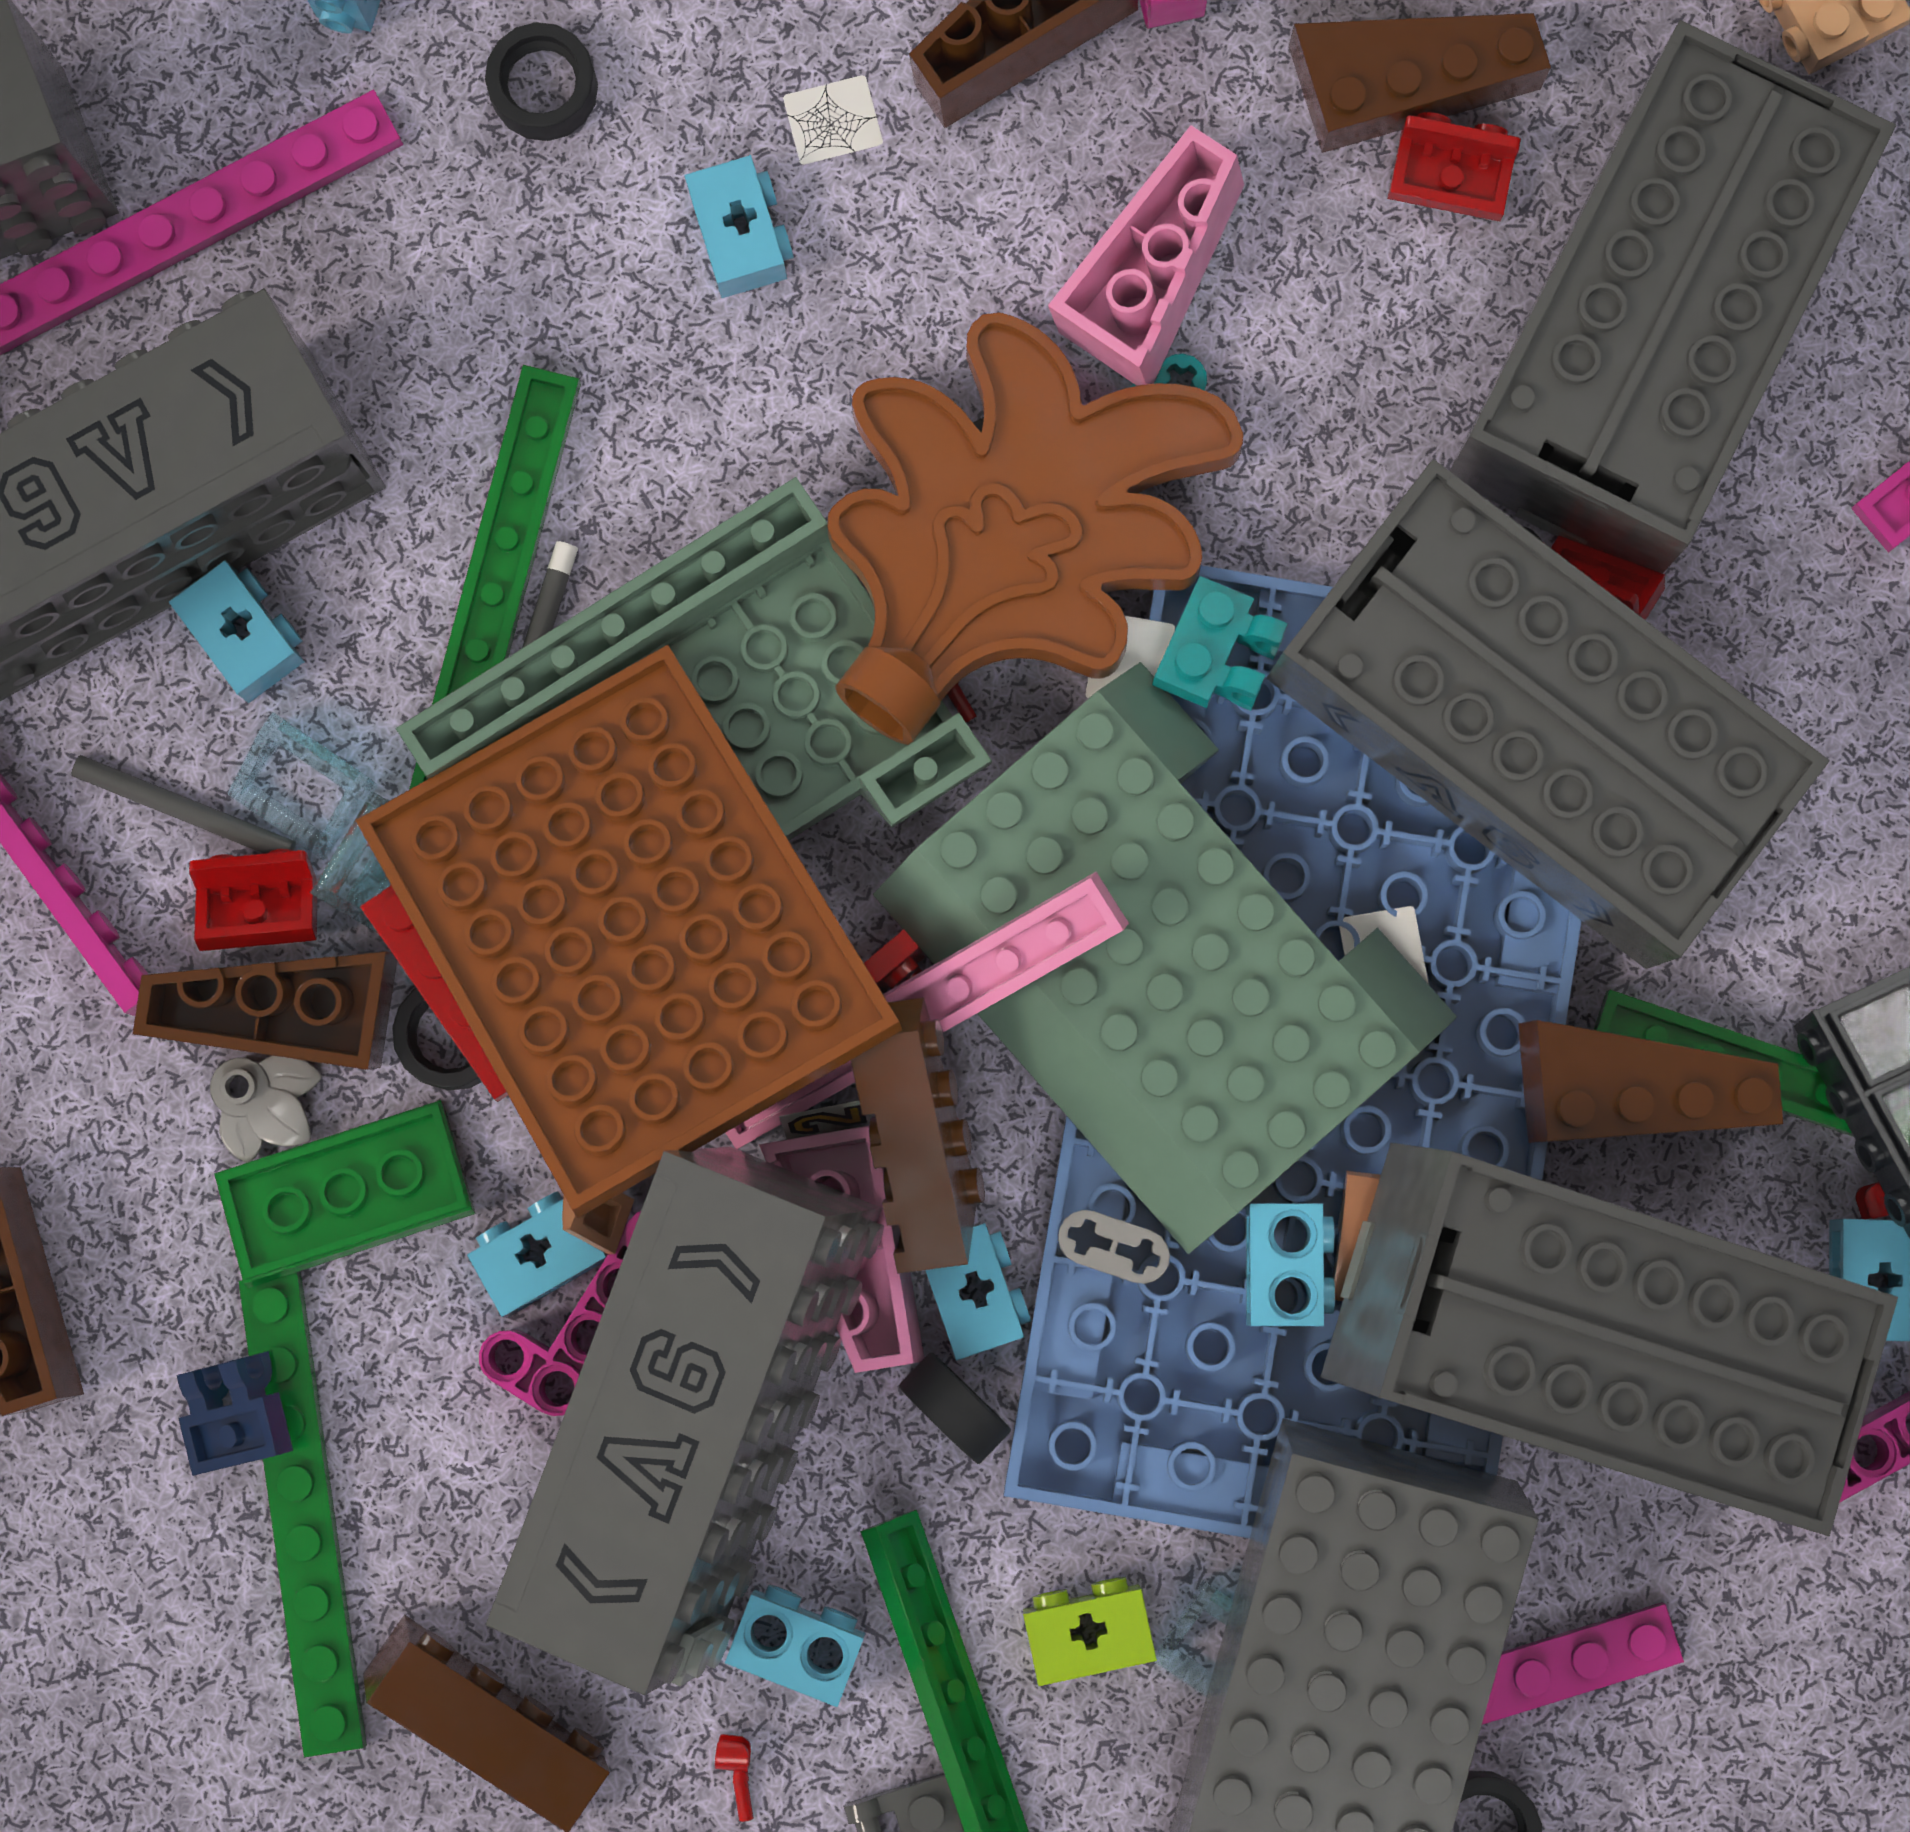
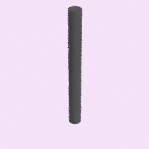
[71,755,296,854]

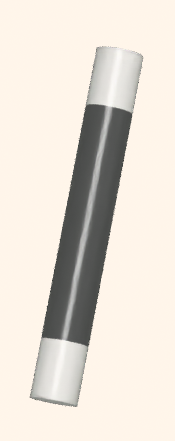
[522,541,578,648]

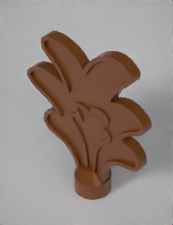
[828,312,1243,745]

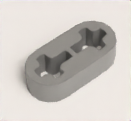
[1058,1210,1170,1284]

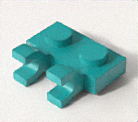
[1152,576,1288,711]

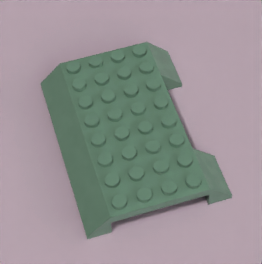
[395,477,992,841]
[873,662,1457,1254]

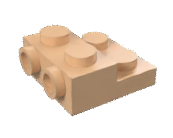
[1759,0,1910,75]

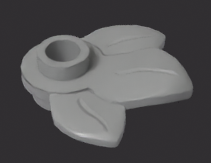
[210,1055,322,1163]

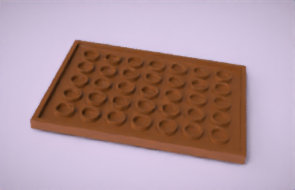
[355,645,902,1218]

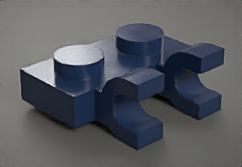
[176,1351,293,1476]

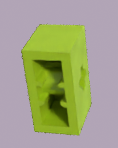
[1023,1577,1157,1686]

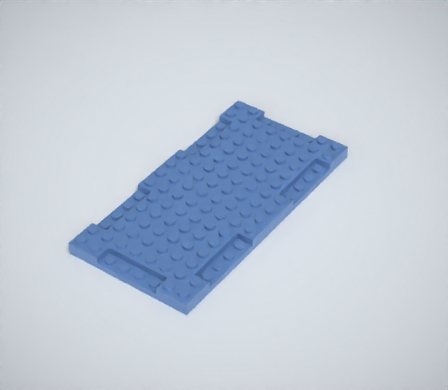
[1003,565,1582,1538]

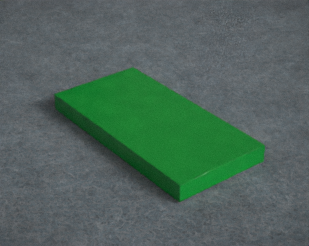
[214,1100,476,1288]

